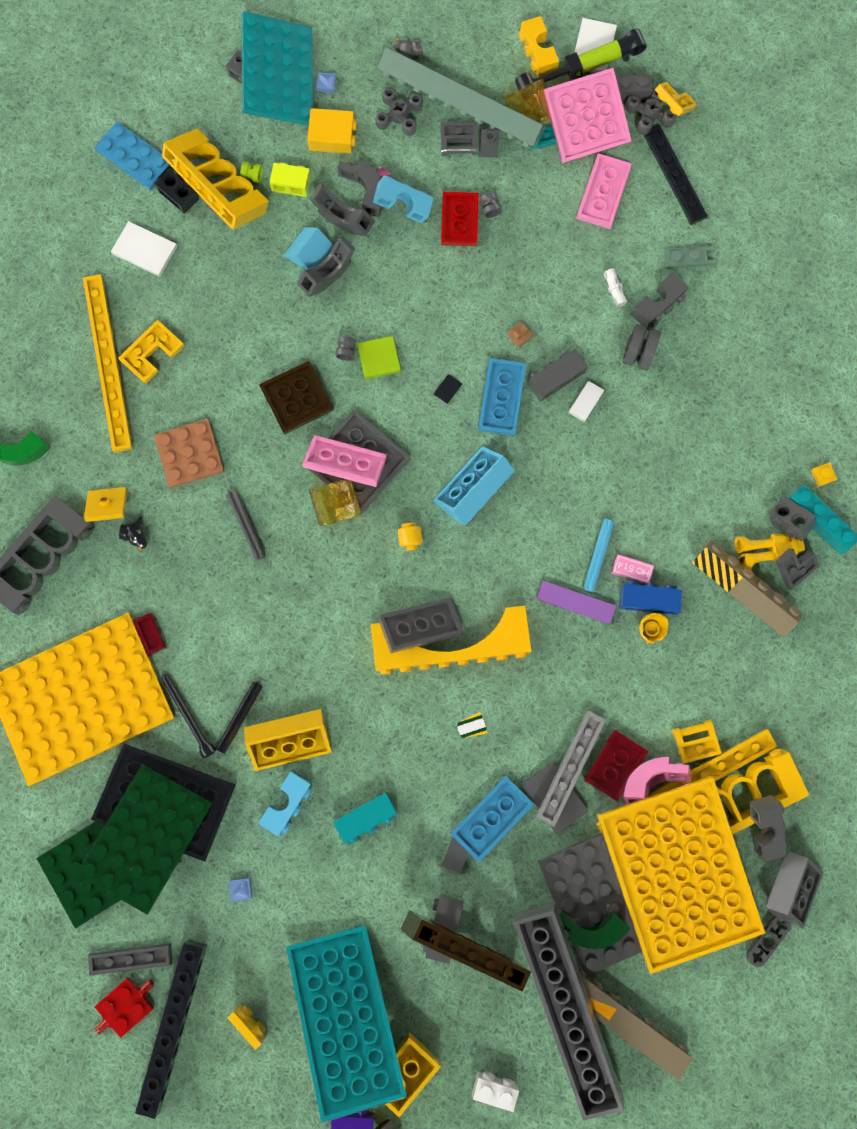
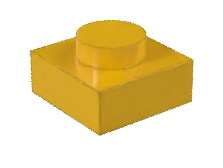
[811,462,838,487]

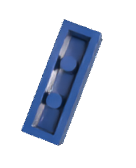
[619,581,682,615]

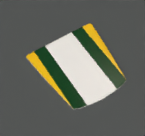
[457,712,488,738]

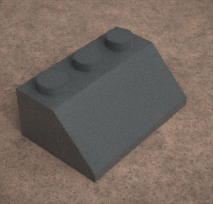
[766,851,823,929]

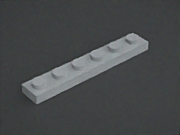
[535,710,606,827]

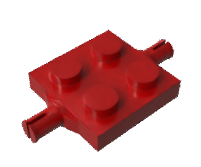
[94,977,154,1038]

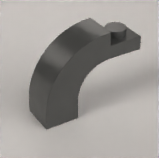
[337,160,383,218]
[309,184,375,236]
[297,236,356,297]

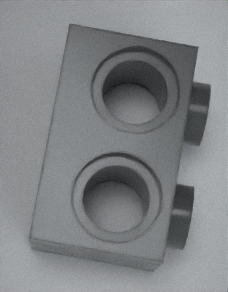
[769,496,816,541]

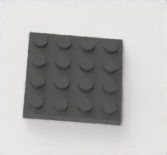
[308,410,411,514]

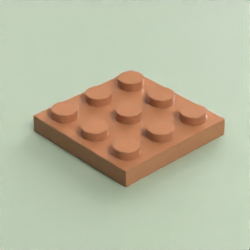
[154,419,224,489]

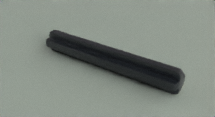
[216,682,262,754]

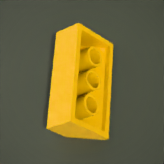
[244,709,332,771]

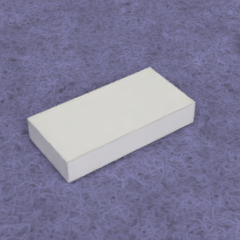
[569,381,604,422]

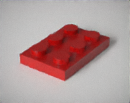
[441,191,479,247]

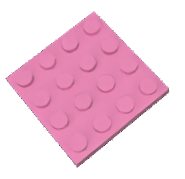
[543,68,631,163]

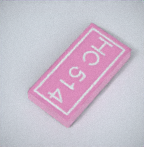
[611,554,654,584]

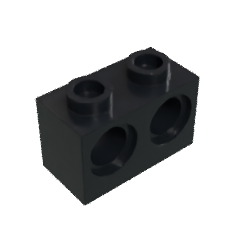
[154,168,199,214]

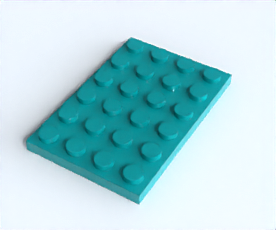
[241,11,313,126]

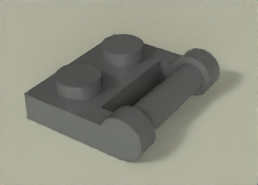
[441,122,477,156]

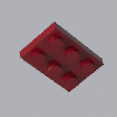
[583,730,649,802]

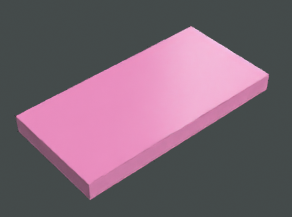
[576,153,632,229]
[303,435,387,487]

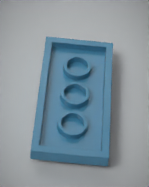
[94,122,171,191]
[478,358,526,436]
[450,776,534,862]

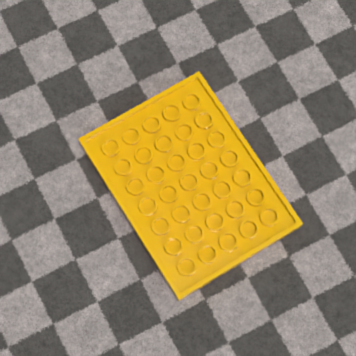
[0,613,175,786]
[597,776,765,974]

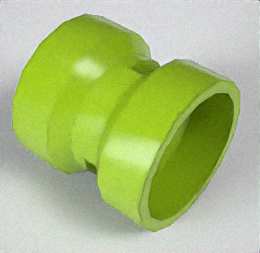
[240,161,263,183]

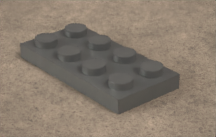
[378,598,464,653]

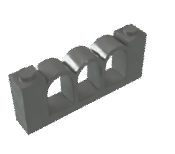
[0,495,95,615]

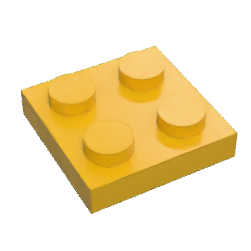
[227,1003,267,1050]

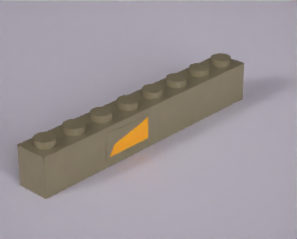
[578,967,692,1080]

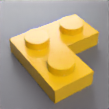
[655,82,698,116]

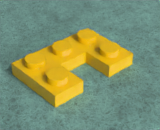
[118,320,185,385]

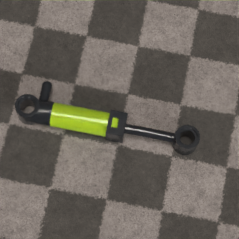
[515,28,647,100]

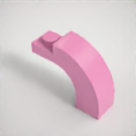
[624,757,691,805]

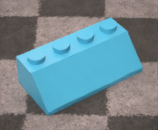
[433,446,515,526]

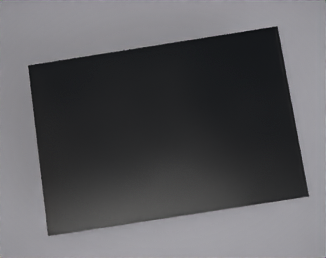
[433,374,462,404]

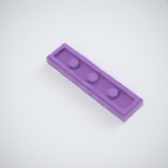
[537,581,616,624]

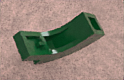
[558,908,631,949]

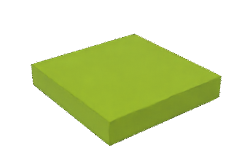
[357,336,401,380]

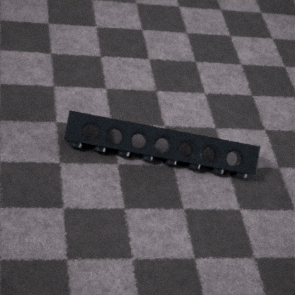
[135,939,207,1119]

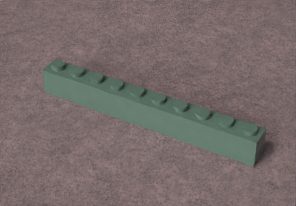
[378,47,546,148]

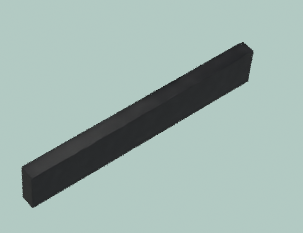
[643,126,708,225]

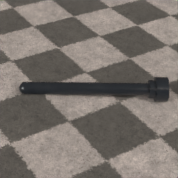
[161,674,217,759]

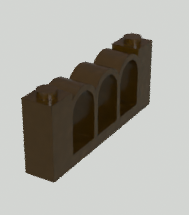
[401,910,531,992]

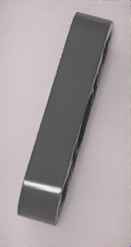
[746,915,791,967]

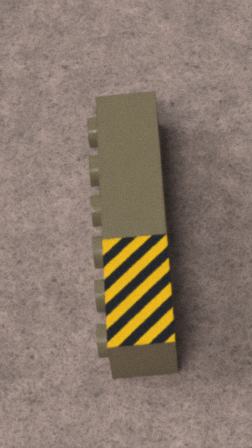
[692,540,803,637]

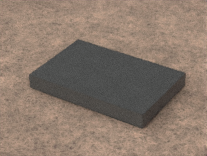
[521,762,589,835]

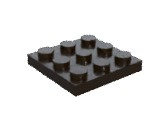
[259,361,334,435]

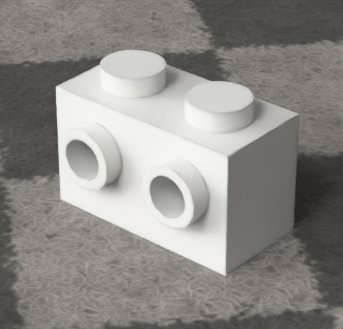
[472,1072,519,1112]

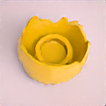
[639,613,668,644]

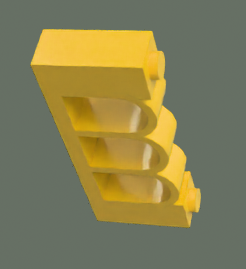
[162,128,269,230]
[717,749,809,835]

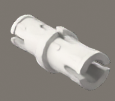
[604,268,627,307]

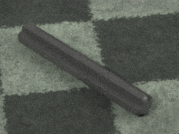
[227,490,265,560]

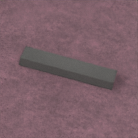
[88,943,172,976]

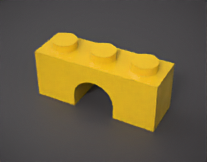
[518,16,559,77]

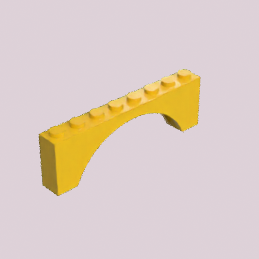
[371,606,532,675]

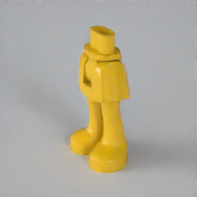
[734,534,805,570]

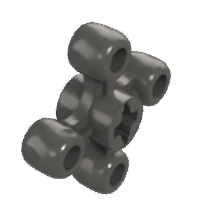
[375,88,423,136]
[625,88,677,135]

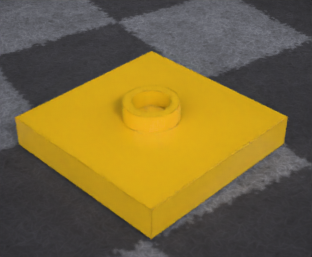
[84,487,127,522]

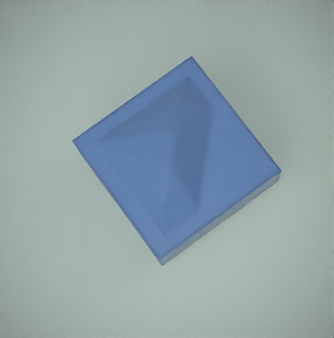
[316,72,336,93]
[229,878,252,901]

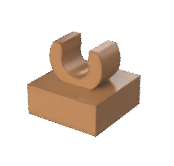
[507,322,533,348]

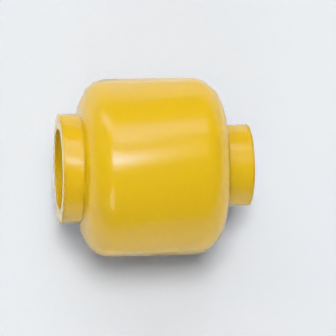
[397,523,423,551]

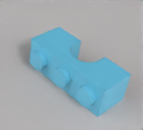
[373,176,434,223]
[258,771,313,837]

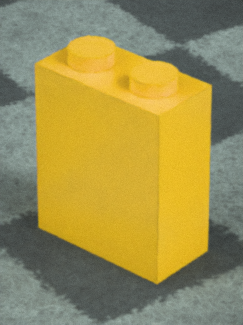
[307,108,357,153]

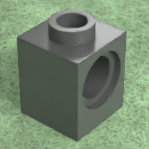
[480,129,500,158]

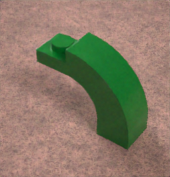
[0,431,51,466]

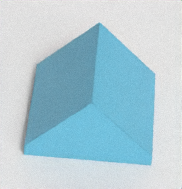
[284,227,334,270]

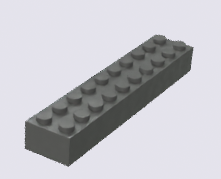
[514,901,624,1121]

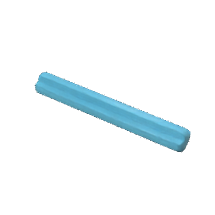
[583,519,614,592]

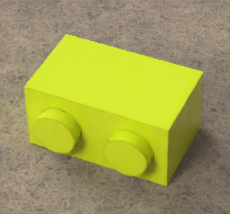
[269,163,311,197]

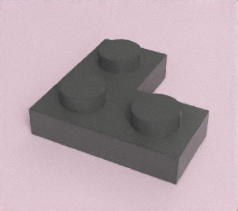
[775,549,819,590]

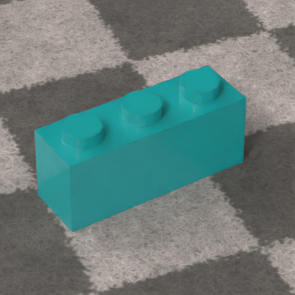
[333,792,397,845]

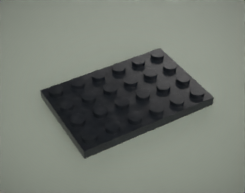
[91,743,236,862]

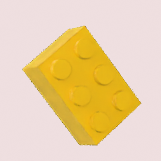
[385,1032,441,1117]

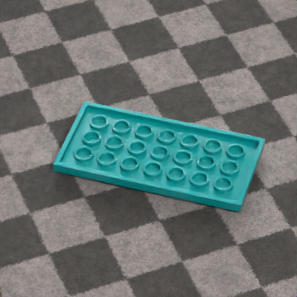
[286,925,407,1123]

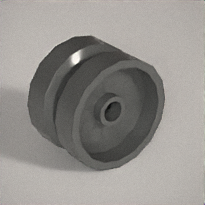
[622,323,661,371]

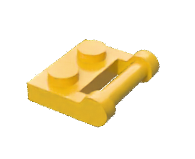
[672,719,722,764]

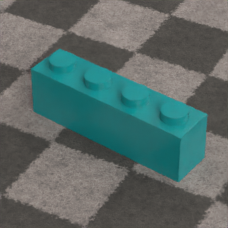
[788,484,857,555]

